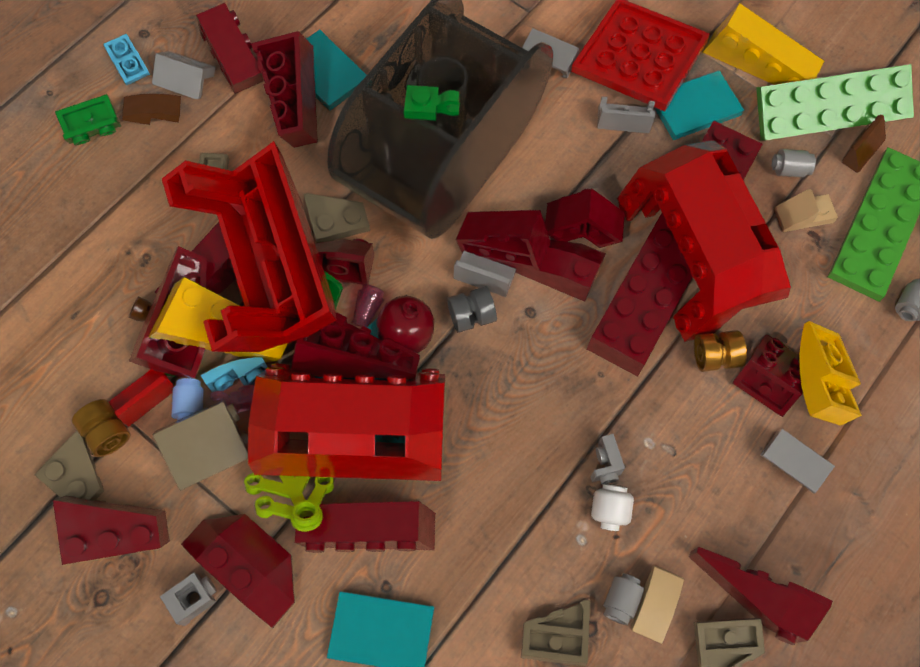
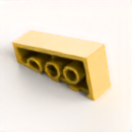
[703,3,824,85]
[149,277,288,363]

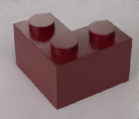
[545,188,625,248]

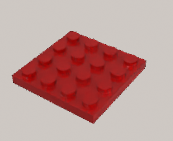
[571,0,710,111]

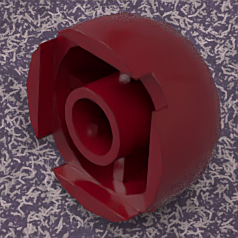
[376,295,435,353]

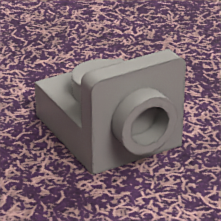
[590,434,625,485]

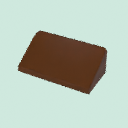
[842,114,886,173]

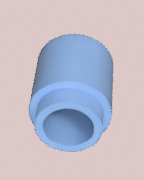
[171,378,204,421]

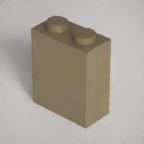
[152,399,248,491]

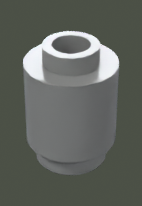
[772,149,816,178]
[895,279,920,322]
[603,573,644,625]

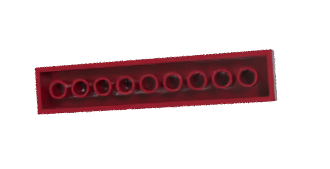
[587,121,763,377]

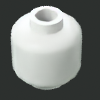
[591,484,634,531]

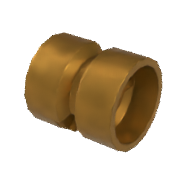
[694,330,747,372]
[72,399,130,457]

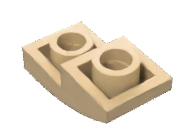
[630,565,684,644]

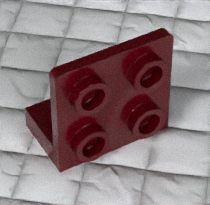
[732,334,803,417]

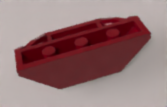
[181,514,295,628]

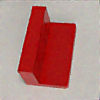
[109,369,175,427]

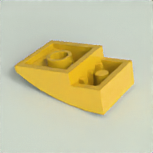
[799,321,862,426]

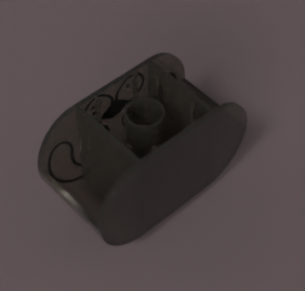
[327,0,553,239]

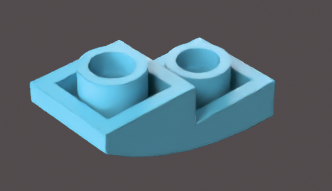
[103,34,150,85]
[200,357,268,394]

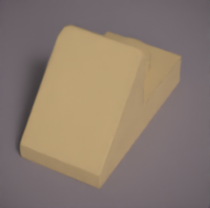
[774,189,838,232]

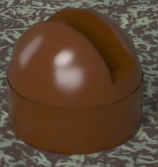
[129,297,152,322]

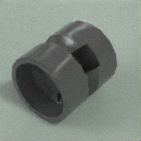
[447,286,497,333]

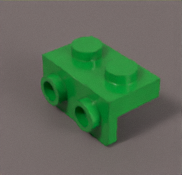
[55,94,121,145]

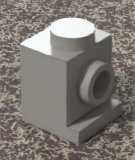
[160,573,217,626]

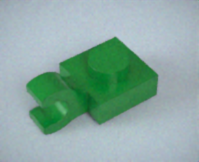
[404,85,460,121]

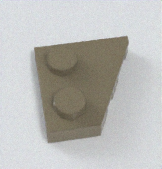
[304,193,370,243]
[35,431,104,501]
[521,600,590,666]
[694,618,765,667]

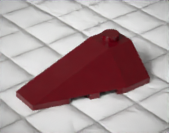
[315,239,374,286]
[129,246,207,379]

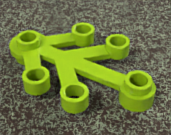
[244,473,334,532]

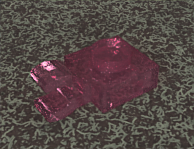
[210,385,254,413]

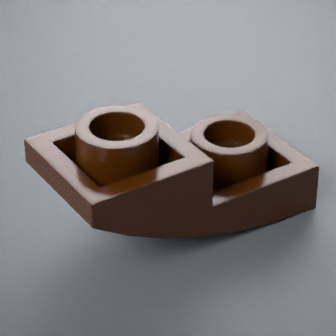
[122,94,181,125]

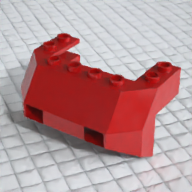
[162,141,337,352]
[617,141,791,342]
[248,363,445,481]

